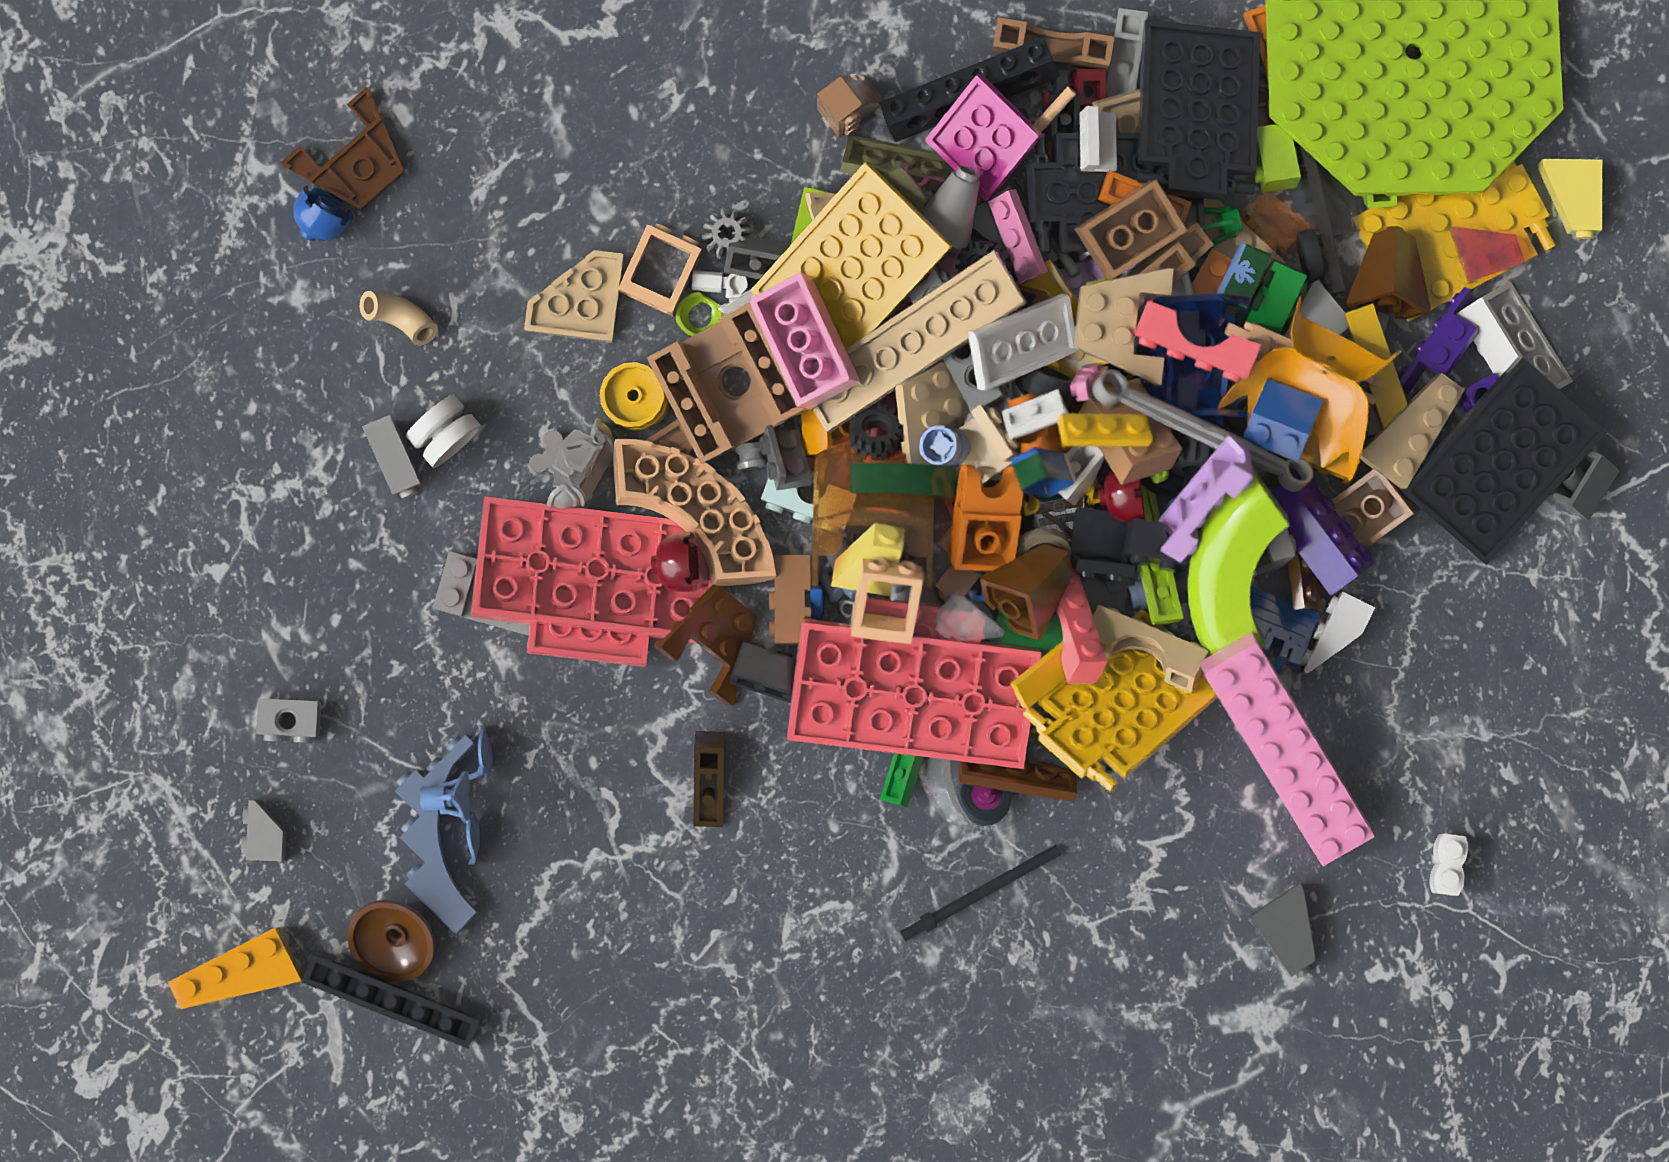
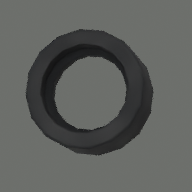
[1016,366,1073,405]

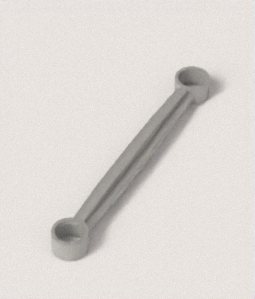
[1093,370,1313,492]

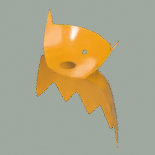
[1218,296,1402,481]

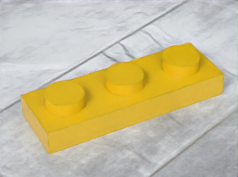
[1058,414,1153,446]

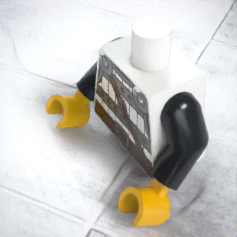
[1019,484,1103,545]

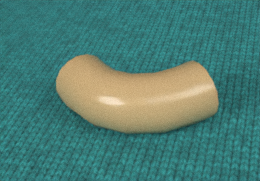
[360,291,438,346]

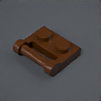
[1288,550,1327,610]

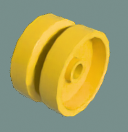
[600,362,670,431]

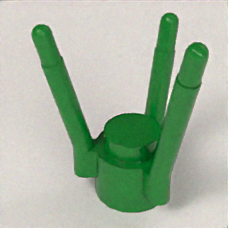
[1200,205,1243,245]

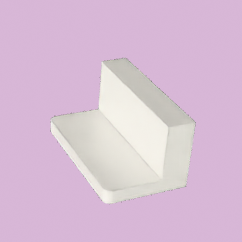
[1080,106,1117,172]
[1002,390,1069,439]

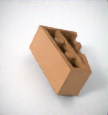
[817,75,883,137]
[769,555,811,646]

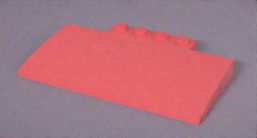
[471,497,712,667]
[787,597,1041,769]

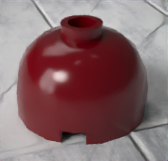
[1099,470,1145,523]
[651,532,699,592]

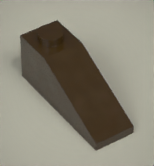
[693,731,725,827]

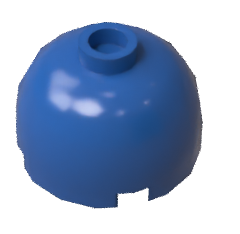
[293,186,354,241]

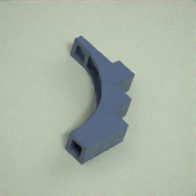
[395,735,479,934]

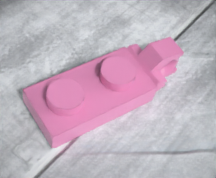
[1070,363,1109,401]

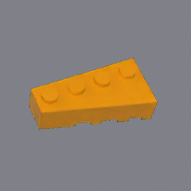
[168,927,304,1009]

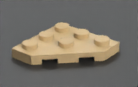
[524,250,624,343]

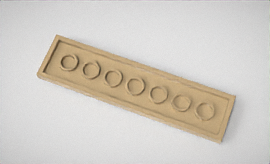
[812,251,1027,433]

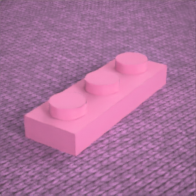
[988,189,1048,284]

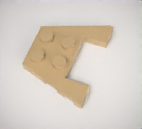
[1074,268,1174,386]
[895,360,971,465]

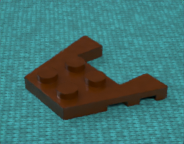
[280,87,405,211]
[654,585,757,706]

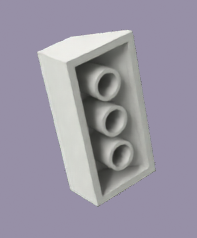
[1457,281,1573,390]

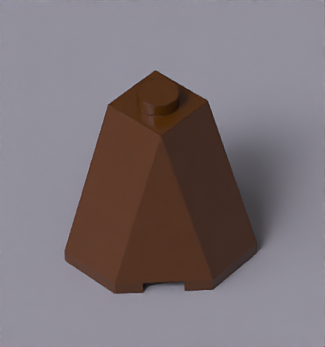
[1347,226,1431,319]
[980,544,1074,640]

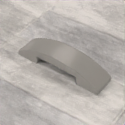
[1106,8,1148,98]

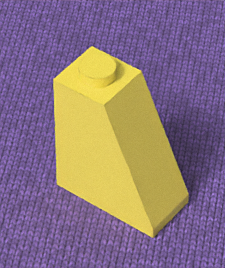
[1538,159,1602,239]
[831,523,905,597]

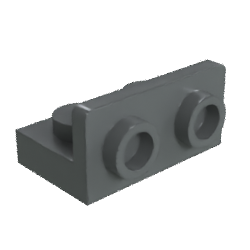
[760,425,813,490]

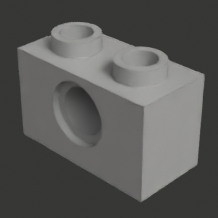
[256,698,321,743]

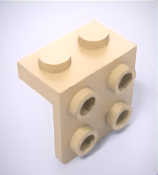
[958,405,1021,486]

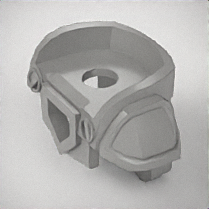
[528,417,615,509]

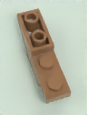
[1124,221,1214,309]

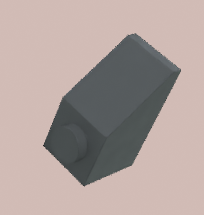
[724,238,789,279]

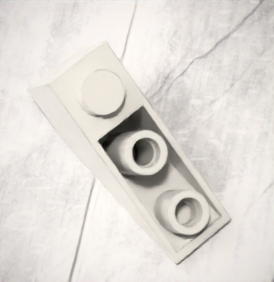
[1301,592,1375,675]

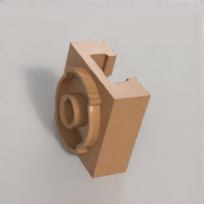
[647,302,809,464]

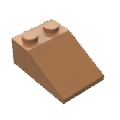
[1332,469,1420,547]

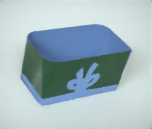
[1216,242,1272,312]

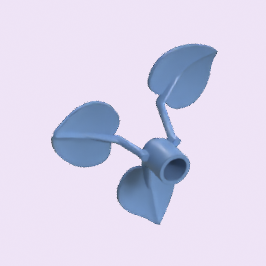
[420,725,493,864]

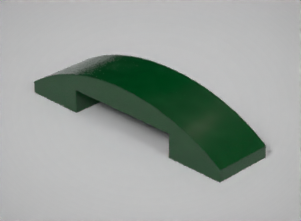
[850,462,960,499]

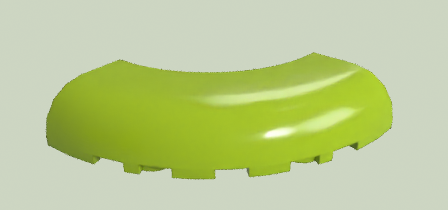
[1188,468,1289,657]

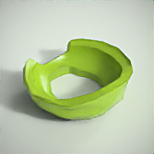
[676,292,724,337]

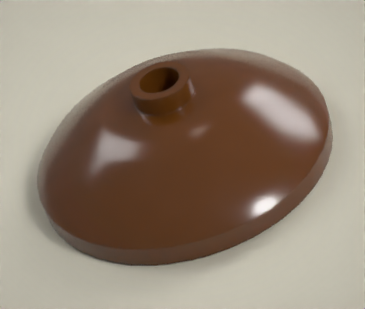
[348,900,435,982]

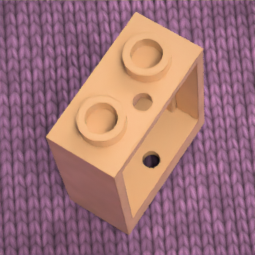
[618,223,702,316]
[851,558,923,644]

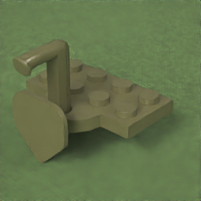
[841,135,955,215]

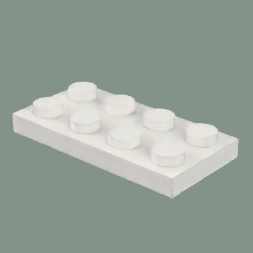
[969,294,1078,391]

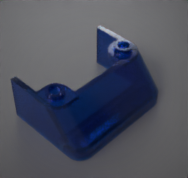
[1147,293,1250,419]

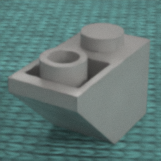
[241,800,287,861]

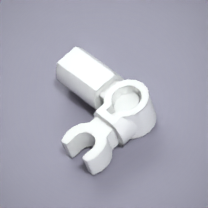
[692,270,748,316]

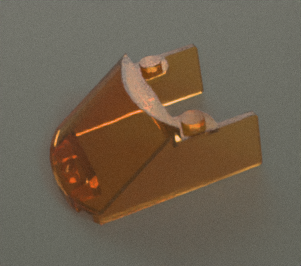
[812,441,935,589]

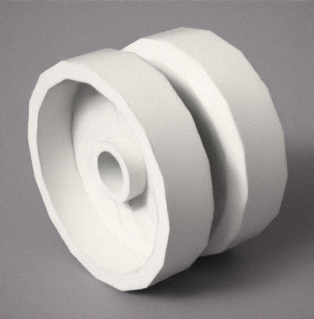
[405,394,482,468]

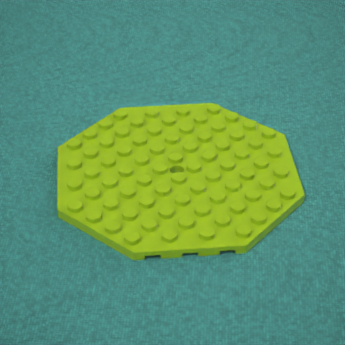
[1265,0,1563,196]

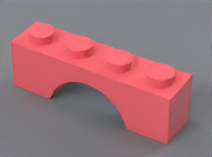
[1135,301,1261,383]
[1055,569,1108,684]

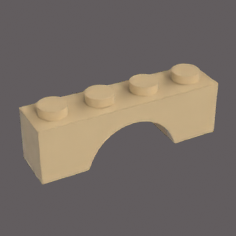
[1093,605,1209,693]

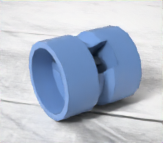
[920,426,970,467]

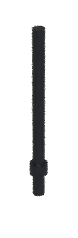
[900,845,1061,942]

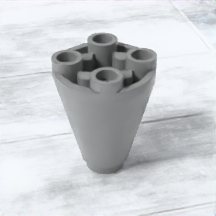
[923,165,980,250]

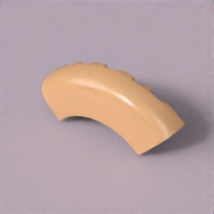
[613,439,776,586]

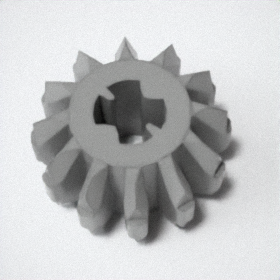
[702,209,752,259]

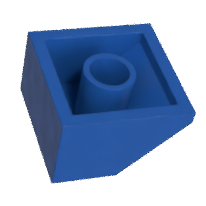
[1243,378,1324,462]

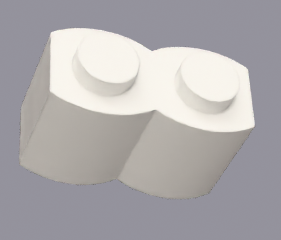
[1430,834,1468,896]

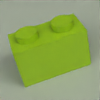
[1254,124,1301,193]

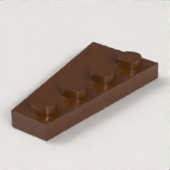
[958,759,1077,802]

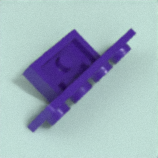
[1399,287,1479,394]

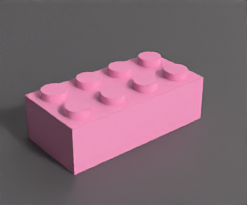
[749,272,860,410]

